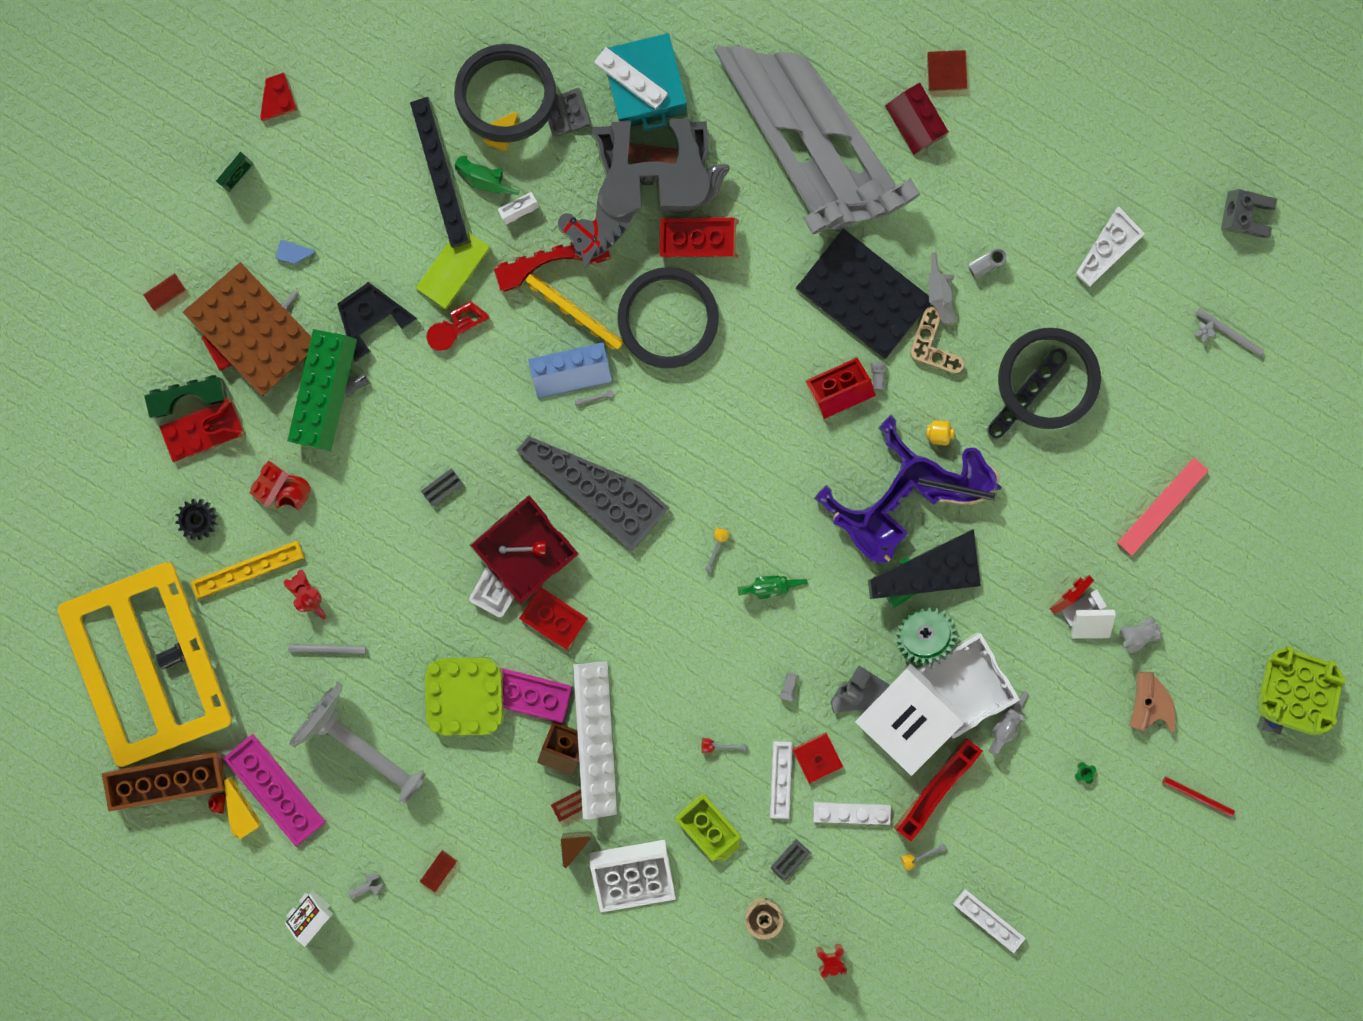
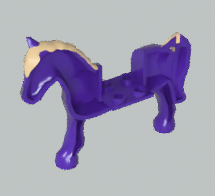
[814,414,1002,563]

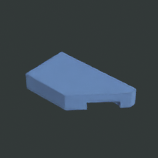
[275,240,315,264]

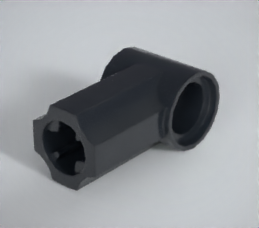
[156,641,196,670]

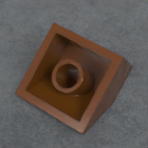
[537,721,579,776]

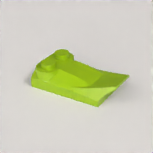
[674,793,742,862]

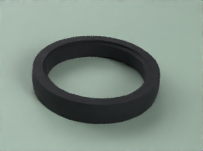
[454,44,556,143]
[617,267,719,369]
[998,328,1101,429]

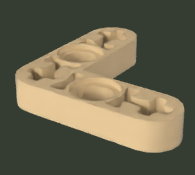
[910,307,964,374]

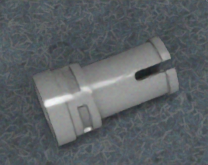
[870,362,886,390]
[779,673,799,702]

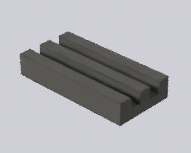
[421,468,463,506]
[771,839,810,880]

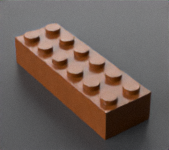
[102,750,226,812]

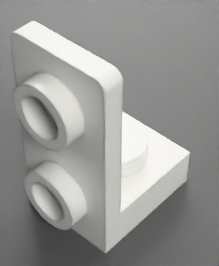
[1061,590,1107,626]

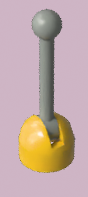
[705,527,730,573]
[900,844,946,871]

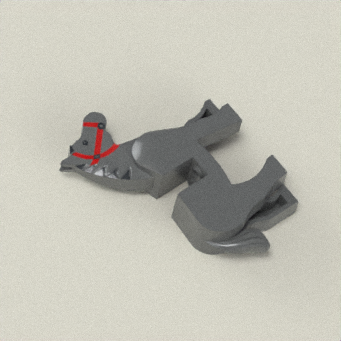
[558,118,730,269]

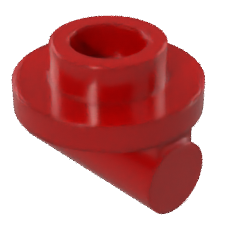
[208,793,226,814]

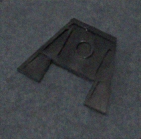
[337,282,418,362]

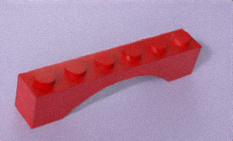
[494,241,611,293]
[894,737,983,842]

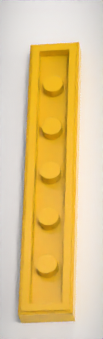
[190,541,305,600]

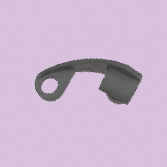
[830,665,890,713]

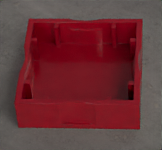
[469,495,579,604]

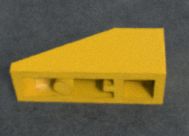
[224,776,263,839]

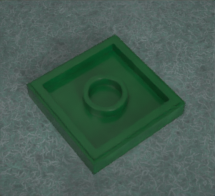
[216,152,253,192]

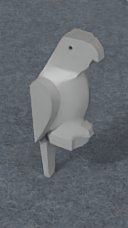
[929,252,958,324]
[988,691,1028,756]

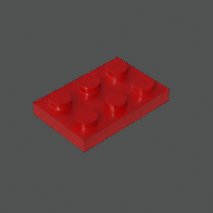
[519,587,588,650]

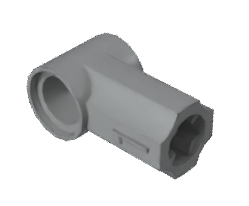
[968,248,1007,279]

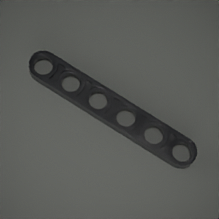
[987,348,1067,439]

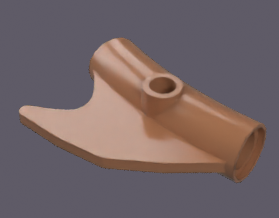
[1129,672,1175,732]

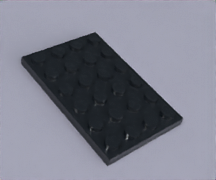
[795,228,930,359]

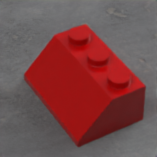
[805,357,876,419]

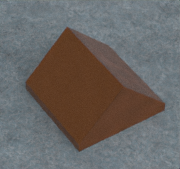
[561,831,593,868]

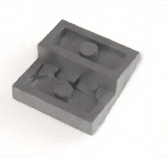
[541,87,592,137]

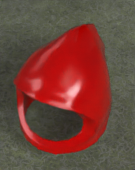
[275,475,311,511]

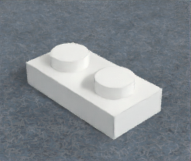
[498,192,539,225]

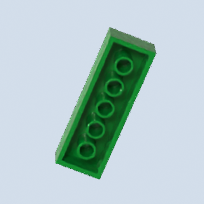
[287,329,357,451]

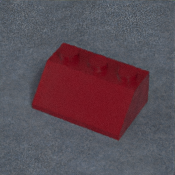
[885,82,949,155]

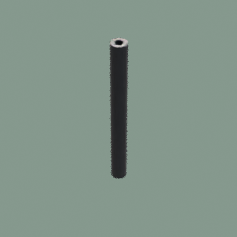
[918,477,995,501]

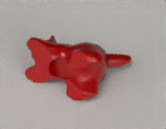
[283,570,326,619]

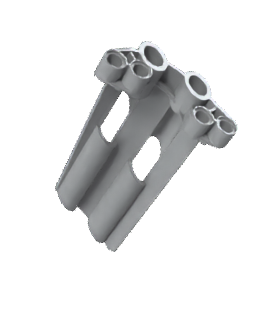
[715,45,920,234]

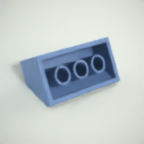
[528,343,612,398]

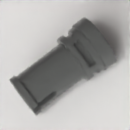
[345,373,370,397]

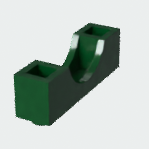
[144,375,228,419]

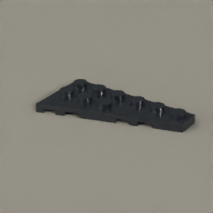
[868,529,981,599]

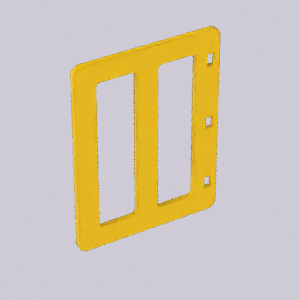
[58,562,232,767]

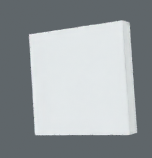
[1071,610,1116,639]

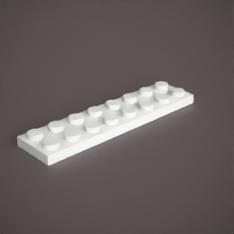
[573,661,617,820]

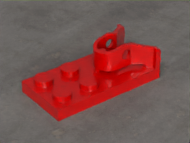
[660,217,739,259]
[159,398,245,462]

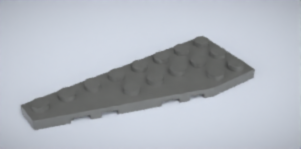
[516,436,669,551]

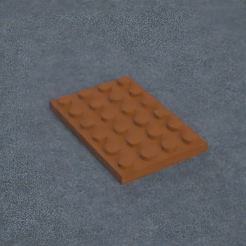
[183,262,311,397]

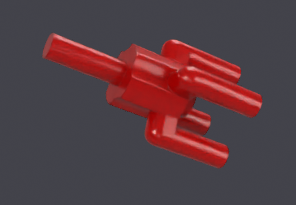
[816,944,847,978]

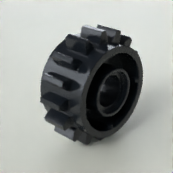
[175,499,219,540]

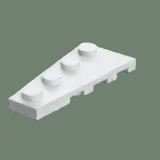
[1075,206,1145,287]

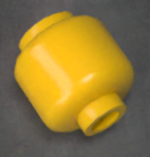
[926,420,955,446]

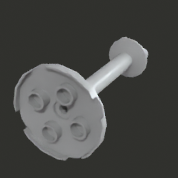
[289,681,426,804]

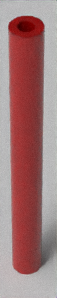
[1162,776,1235,817]

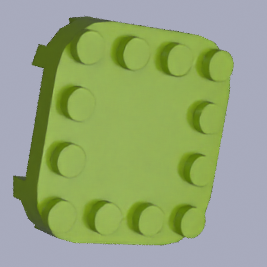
[1258,647,1345,736]
[425,657,504,735]

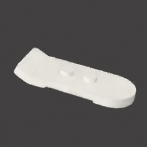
[469,566,513,617]

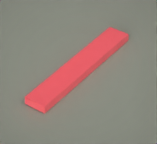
[1117,458,1209,556]

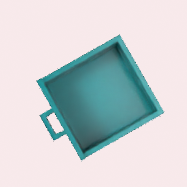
[601,33,687,131]

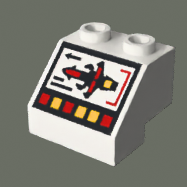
[285,891,333,947]

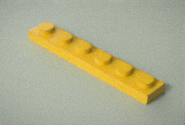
[525,273,624,350]

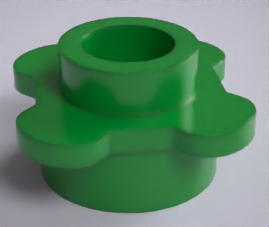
[1075,762,1096,784]

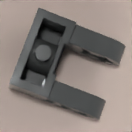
[1221,189,1277,238]

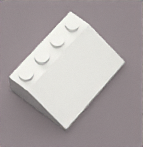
[589,840,676,913]

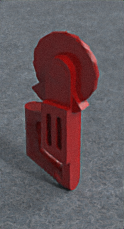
[426,301,490,351]

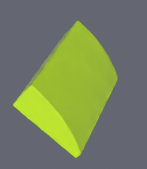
[416,232,491,310]

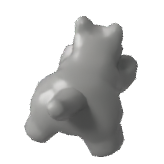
[1120,617,1161,654]

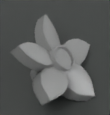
[1194,322,1217,343]

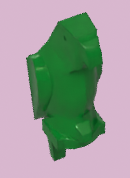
[455,156,519,195]
[737,576,808,599]

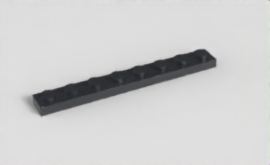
[410,96,471,248]

